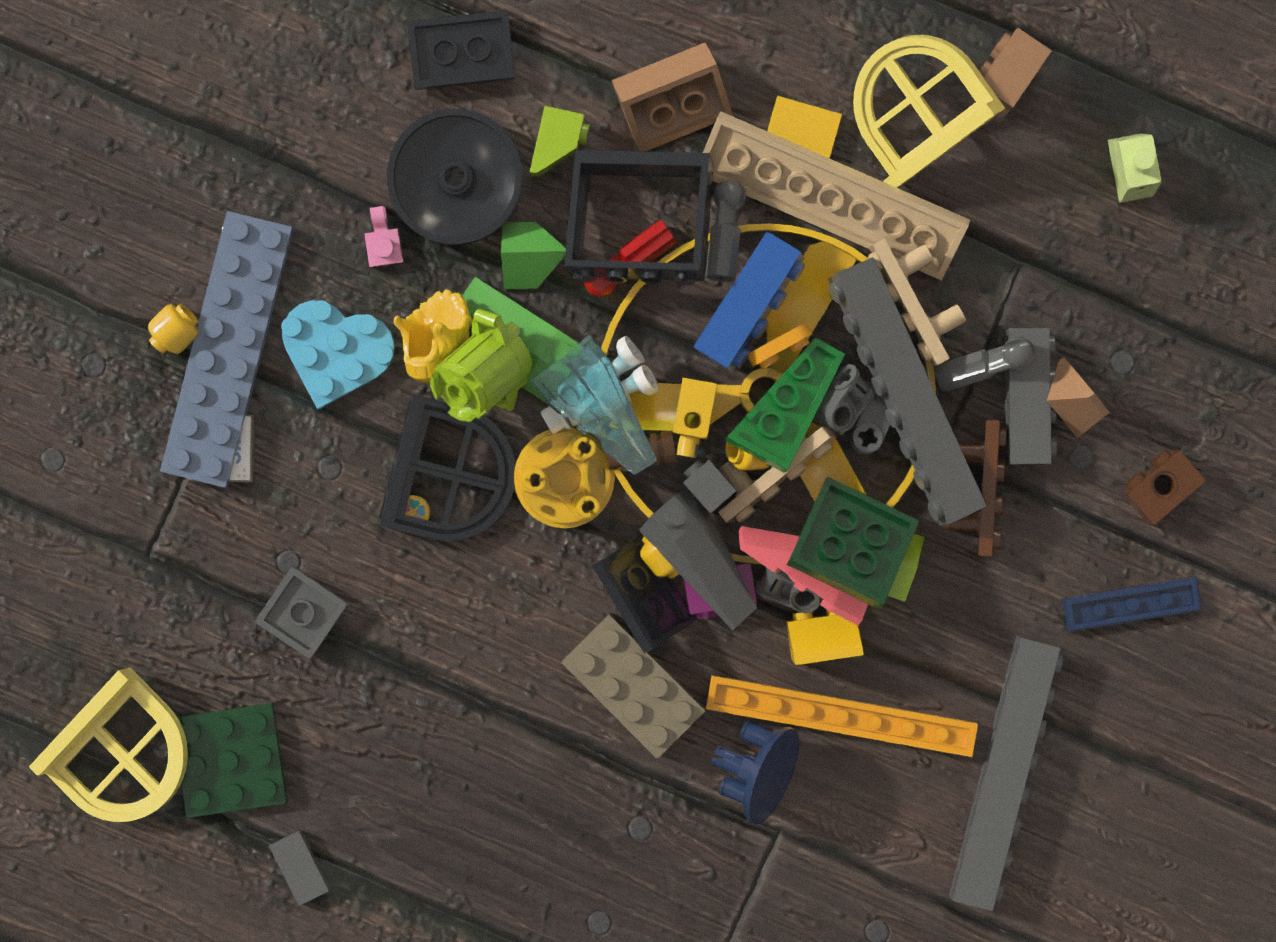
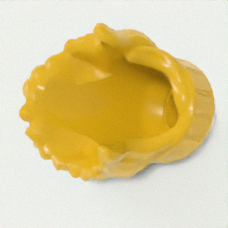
[393,289,472,384]

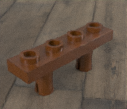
[946,420,1007,556]

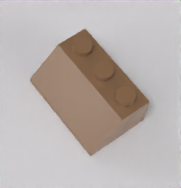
[611,43,733,152]

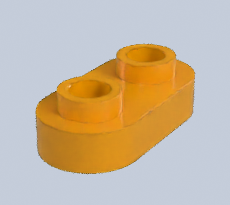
[748,322,812,369]

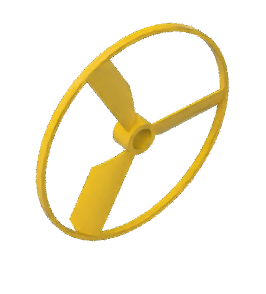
[597,223,936,564]

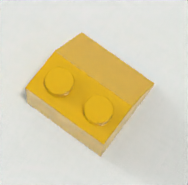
[786,609,864,665]

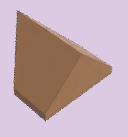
[1047,357,1110,438]

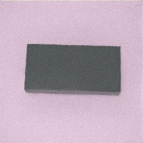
[269,829,330,906]

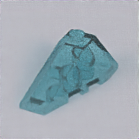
[530,335,657,475]

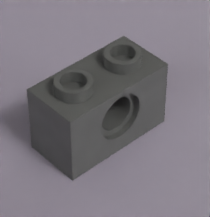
[682,460,736,513]

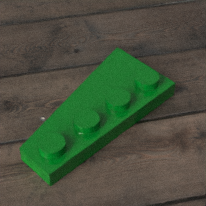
[725,338,845,473]

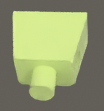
[1107,134,1161,203]

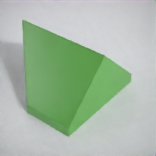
[501,221,566,290]

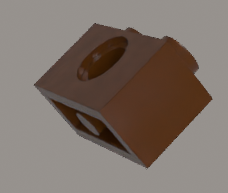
[1122,449,1206,525]

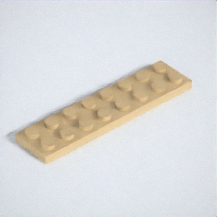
[703,111,970,281]

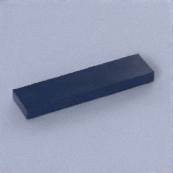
[1062,577,1202,632]

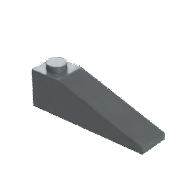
[639,488,757,630]

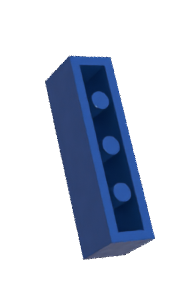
[693,231,805,373]

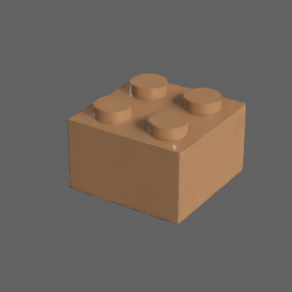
[970,28,1052,118]

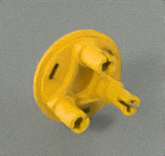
[514,428,615,528]

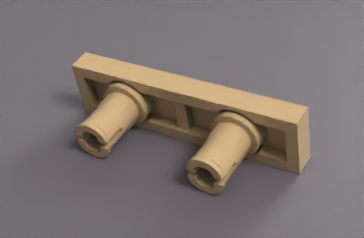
[868,238,966,366]
[718,427,837,523]

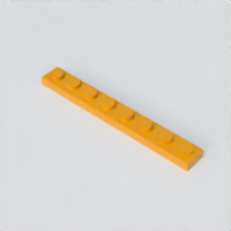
[706,675,978,757]

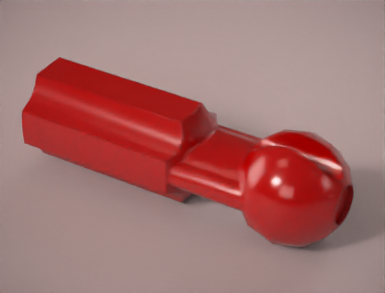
[584,220,677,297]

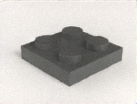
[255,566,349,660]

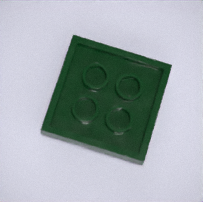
[786,476,919,610]
[177,702,288,818]

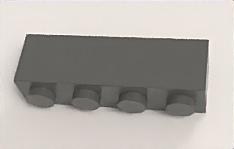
[1004,328,1057,464]

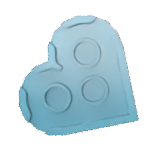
[281,300,396,409]

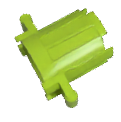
[430,309,532,422]

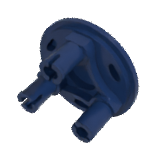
[711,720,799,825]

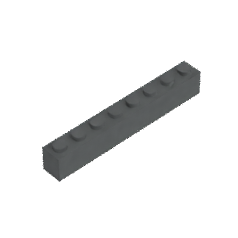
[828,257,987,526]
[949,636,1063,911]

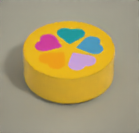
[405,495,431,520]

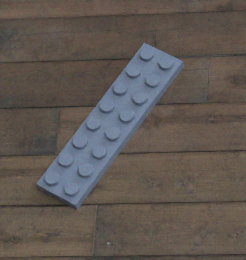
[160,211,294,488]

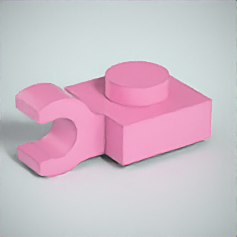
[364,206,404,267]

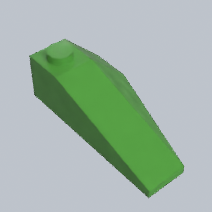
[463,277,587,405]

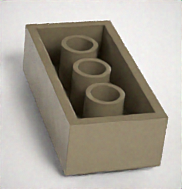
[561,613,705,759]

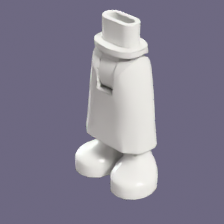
[541,336,659,434]

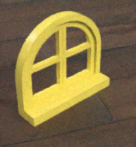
[853,35,1005,188]
[29,667,188,822]

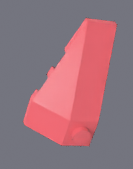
[738,526,868,626]

